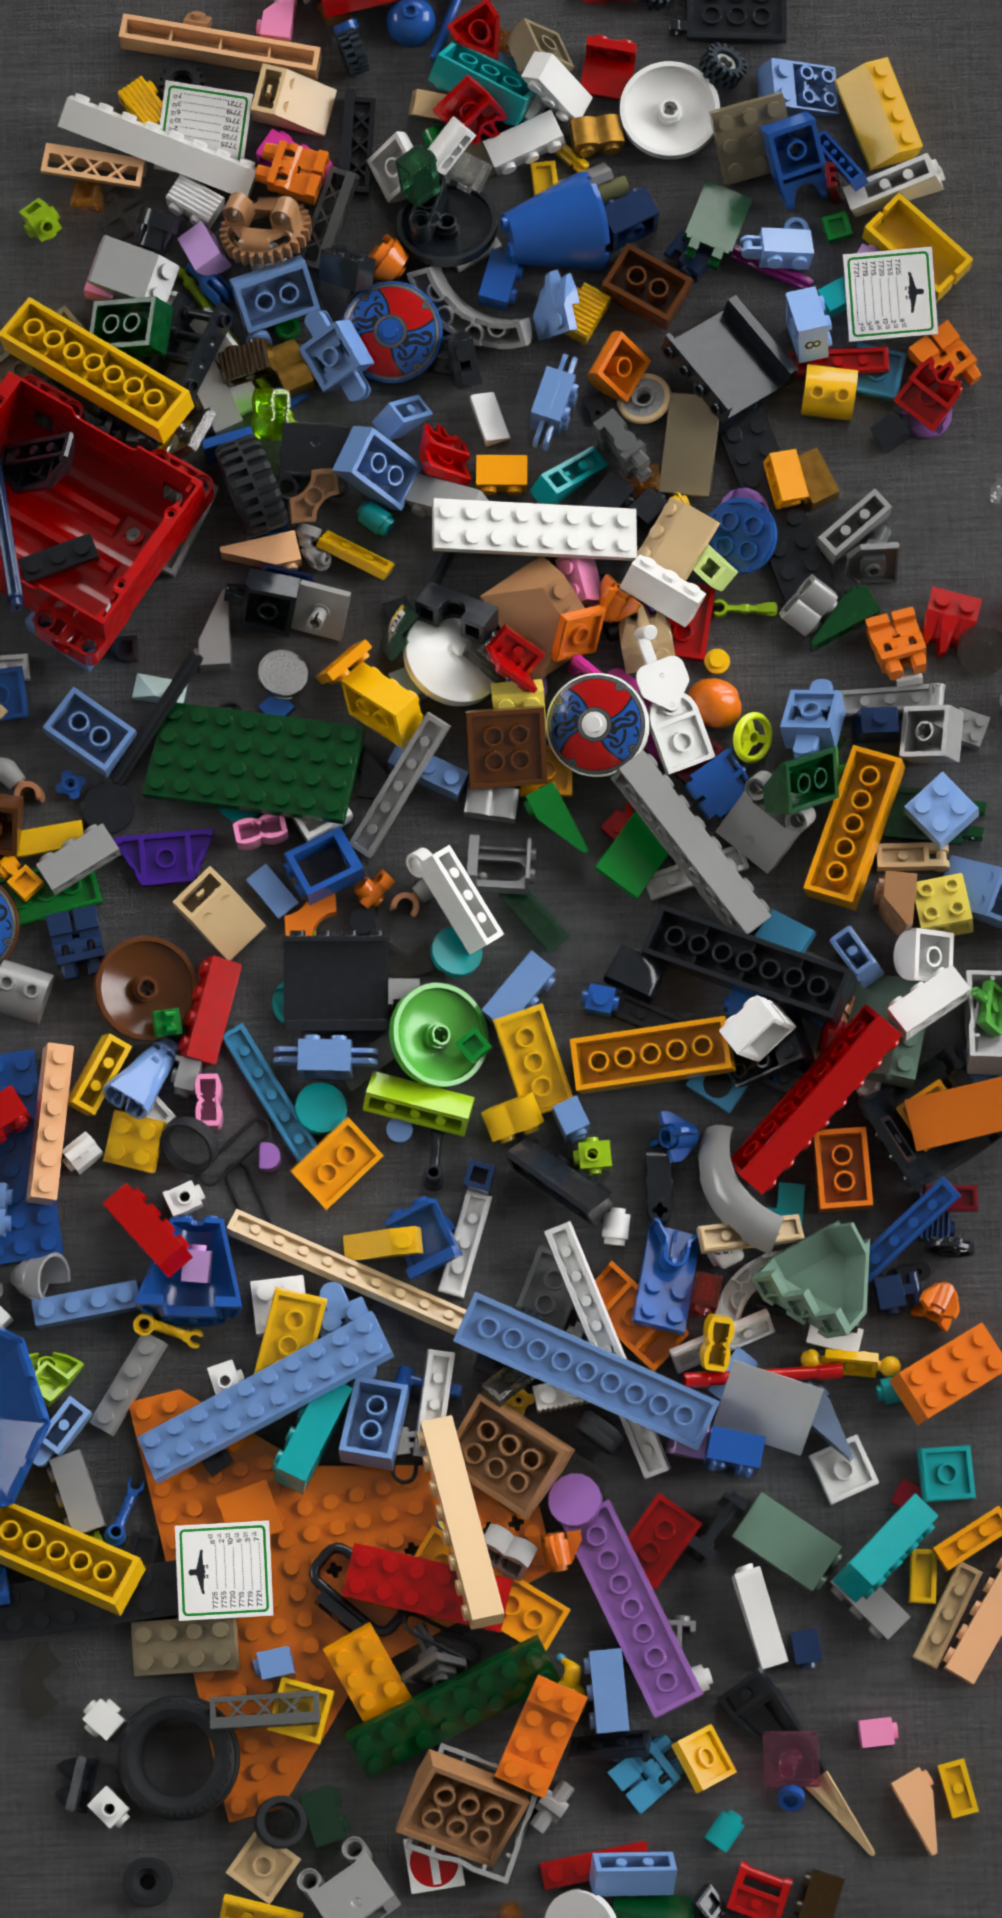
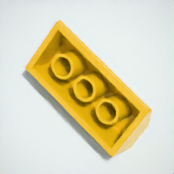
[834,57,923,171]

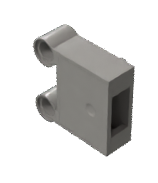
[715,771,816,874]
[297,1836,402,1918]

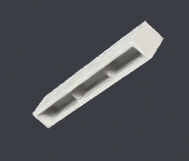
[58,93,257,198]

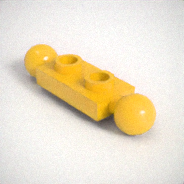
[800,1349,901,1378]

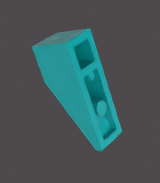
[529,446,608,505]

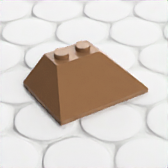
[479,556,585,680]

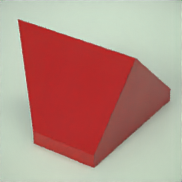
[446,0,500,60]

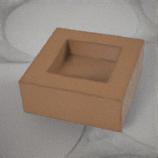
[183,11,212,28]

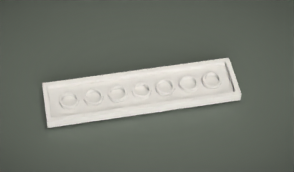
[432,498,637,561]

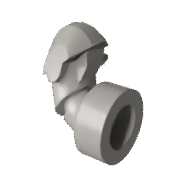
[295,523,332,571]

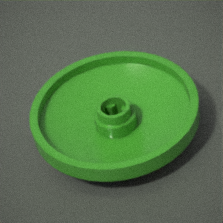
[389,983,489,1088]

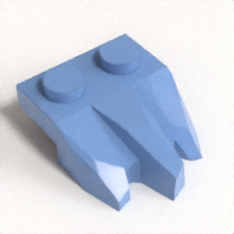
[533,269,580,341]

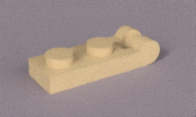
[876,843,950,872]

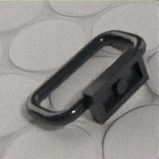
[309,1543,410,1637]

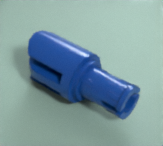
[185,261,235,306]

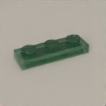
[499,878,570,954]

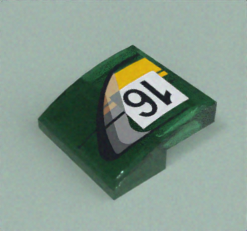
[379,601,419,661]

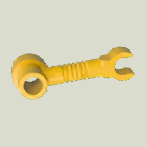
[133,1312,203,1348]

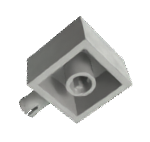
[899,683,964,764]

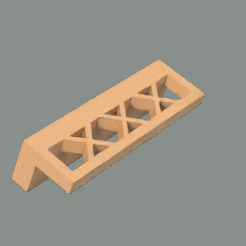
[41,143,147,189]

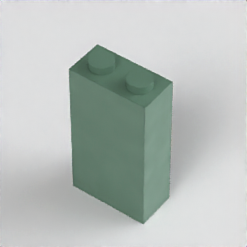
[731,1492,842,1593]

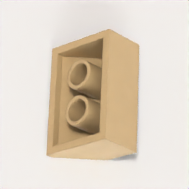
[632,497,720,581]

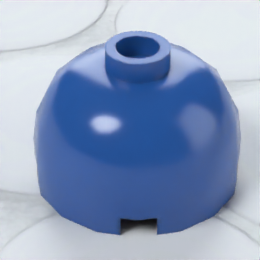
[386,0,436,48]

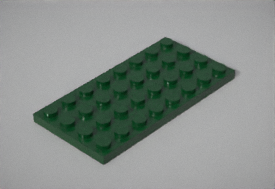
[142,702,366,824]

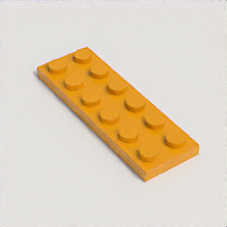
[414,1525,571,1650]

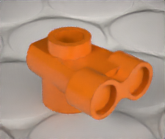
[354,869,396,909]

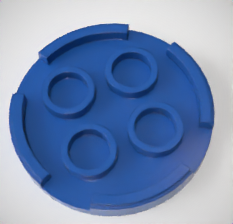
[708,497,777,575]

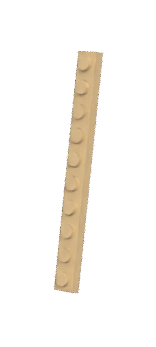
[226,1209,466,1335]

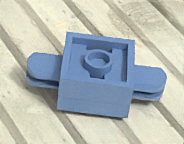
[298,310,374,401]
[530,354,579,452]
[780,679,846,758]
[273,1035,379,1080]
[319,1282,377,1379]

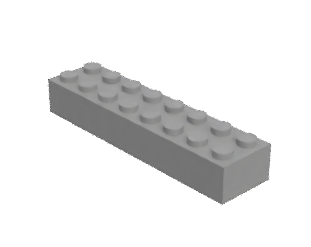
[611,750,771,934]

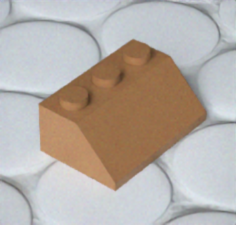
[873,870,917,938]

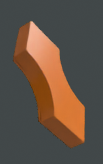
[285,893,337,936]

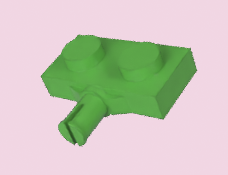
[970,979,1002,1038]

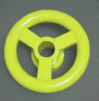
[733,712,772,763]

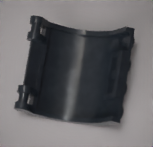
[857,1042,1002,1190]

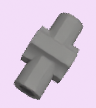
[529,1779,575,1834]

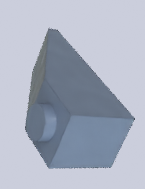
[807,1381,853,1462]

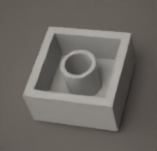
[959,707,990,751]

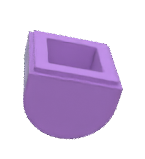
[259,1142,281,1173]

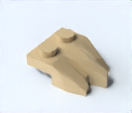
[618,602,675,674]

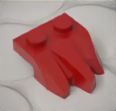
[432,75,507,145]
[893,356,962,432]
[419,423,472,486]
[921,587,982,658]

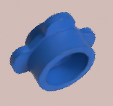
[56,770,86,800]

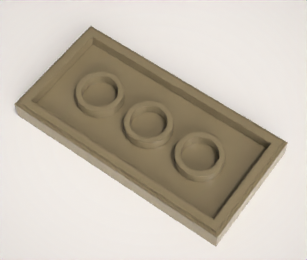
[659,393,719,498]

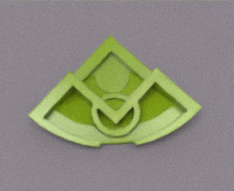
[29,1352,84,1408]

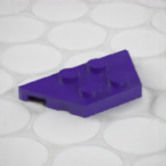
[114,828,214,888]

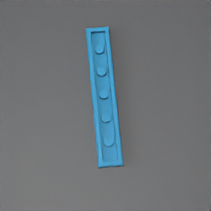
[222,1022,318,1163]

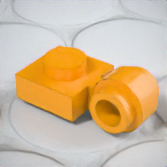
[0,856,44,902]

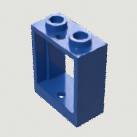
[283,826,365,905]

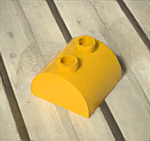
[801,364,858,421]

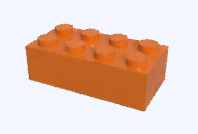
[889,1322,1002,1426]

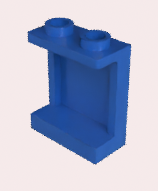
[384,1196,463,1279]

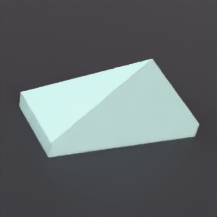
[132,673,188,703]

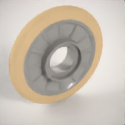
[617,373,671,424]

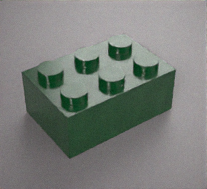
[89,296,173,358]

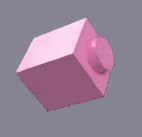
[857,1717,899,1749]

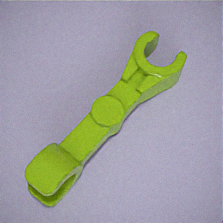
[713,599,777,618]

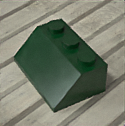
[763,746,839,815]
[611,1894,695,1918]

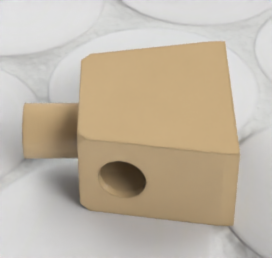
[408,89,447,122]

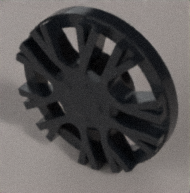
[925,1236,975,1258]

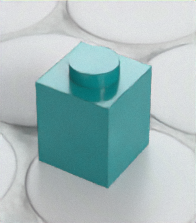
[817,276,847,319]

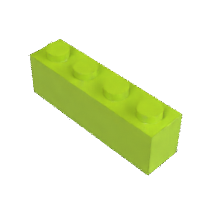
[363,1071,475,1137]

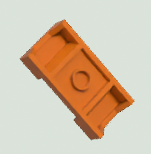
[595,1261,690,1372]
[494,1674,588,1798]

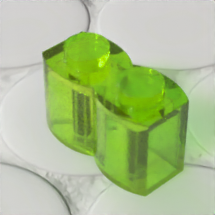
[251,388,291,441]

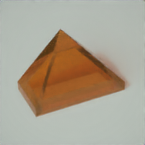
[70,174,104,213]

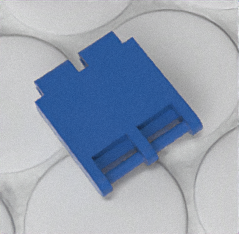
[684,746,758,819]

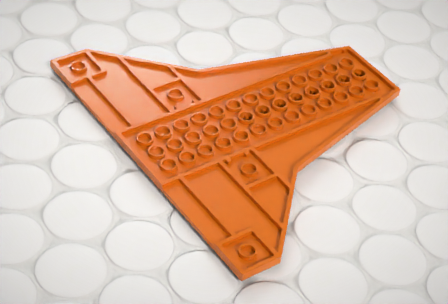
[129,1389,552,1823]

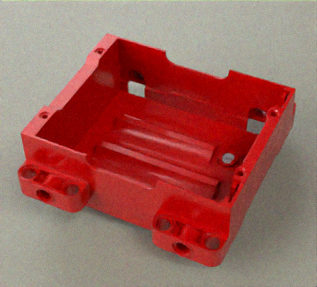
[0,371,214,666]

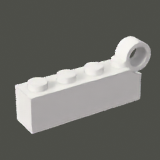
[406,845,504,955]

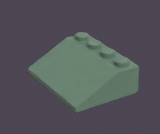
[847,975,925,1089]

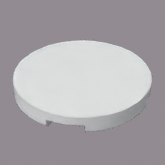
[545,1889,617,1918]

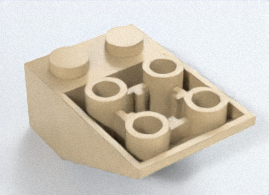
[251,63,337,137]
[173,866,266,961]

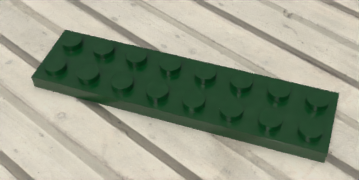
[344,1634,561,1779]

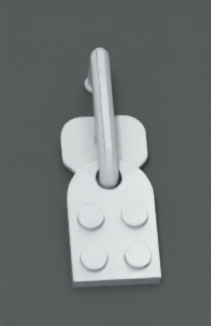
[634,625,715,775]

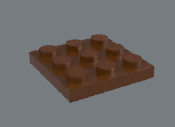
[465,705,548,789]

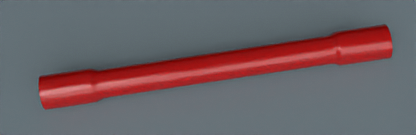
[683,1363,843,1388]

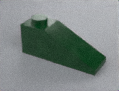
[809,584,881,653]

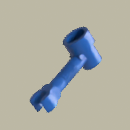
[392,1366,463,1399]
[104,1477,144,1548]

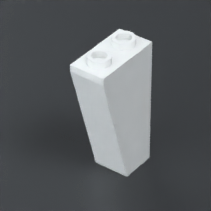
[843,153,946,217]
[731,1563,788,1670]

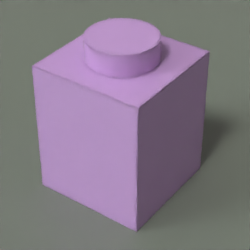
[181,1244,213,1283]

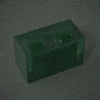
[395,143,441,208]
[299,1785,351,1848]

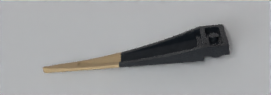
[717,1666,875,1856]

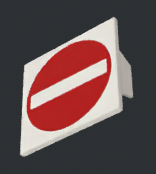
[403,1839,465,1894]

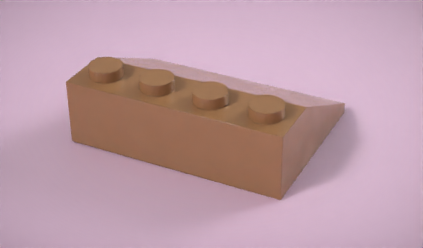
[457,1393,575,1520]
[396,1749,530,1868]

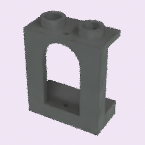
[467,835,536,895]

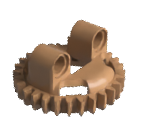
[219,192,312,268]

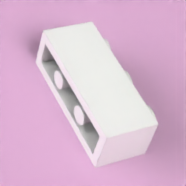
[521,51,593,123]
[483,110,566,175]
[619,554,706,627]
[887,965,971,1041]

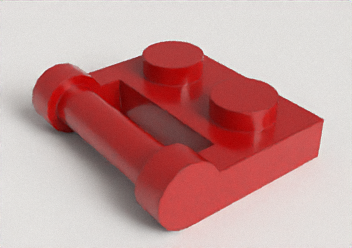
[726,1861,793,1918]

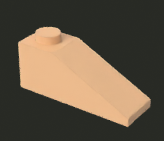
[220,530,302,573]
[889,1767,937,1856]

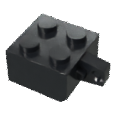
[224,568,300,637]

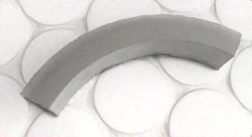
[407,266,532,349]
[698,1125,784,1254]

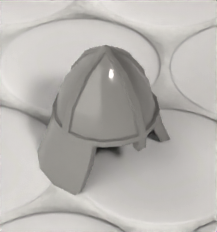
[10,1252,71,1300]

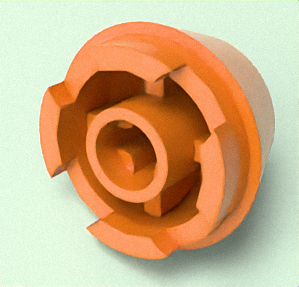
[368,234,409,283]

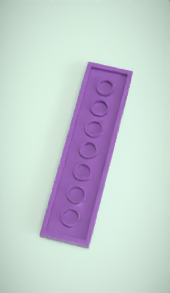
[562,1499,704,1719]

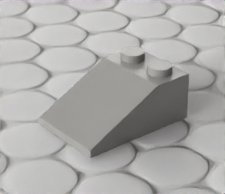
[87,235,180,303]

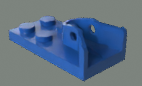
[631,1217,699,1336]

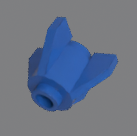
[649,1111,699,1163]

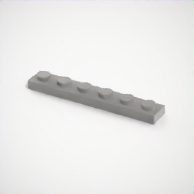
[349,712,451,858]

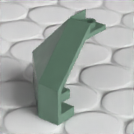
[751,1220,870,1338]

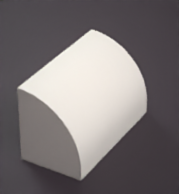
[422,116,476,175]

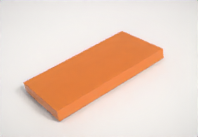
[904,1076,1002,1151]

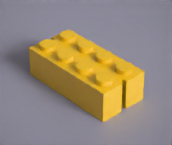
[862,193,973,303]

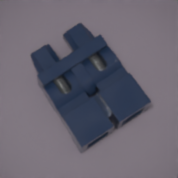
[45,905,105,982]

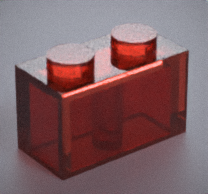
[689,1271,723,1317]

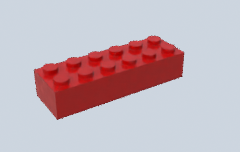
[342,1542,513,1633]

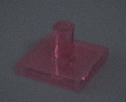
[763,1731,820,1787]

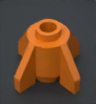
[599,574,642,623]
[911,1282,960,1332]
[528,1529,582,1572]

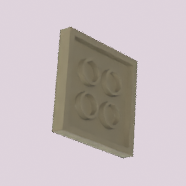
[709,91,794,185]

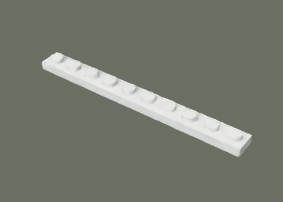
[544,1221,671,1479]

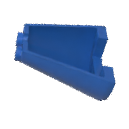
[500,171,610,271]
[135,1215,242,1327]

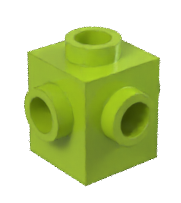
[19,198,62,242]
[573,1137,612,1176]

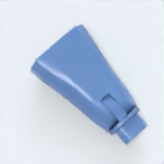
[103,1037,179,1120]

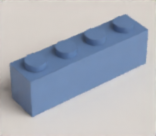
[31,1280,139,1330]

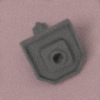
[846,525,899,584]
[401,1623,468,1688]

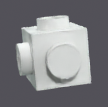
[207,1360,245,1394]

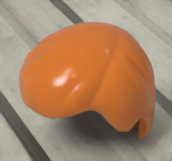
[687,678,742,728]

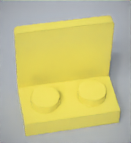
[915,873,974,936]

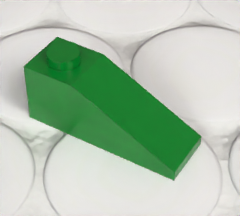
[523,781,589,854]

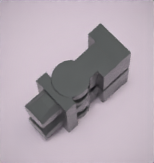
[593,409,653,484]

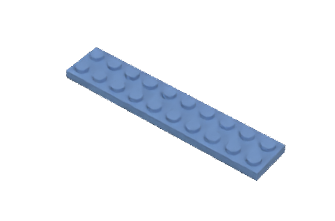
[453,1292,720,1451]
[137,1311,394,1484]

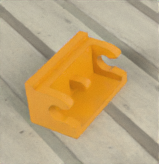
[763,449,809,510]

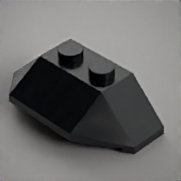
[0,432,75,495]

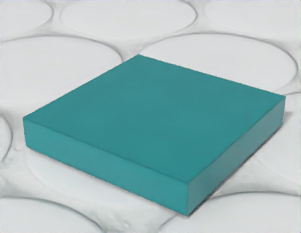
[917,1445,976,1503]

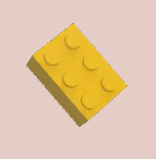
[341,662,423,749]

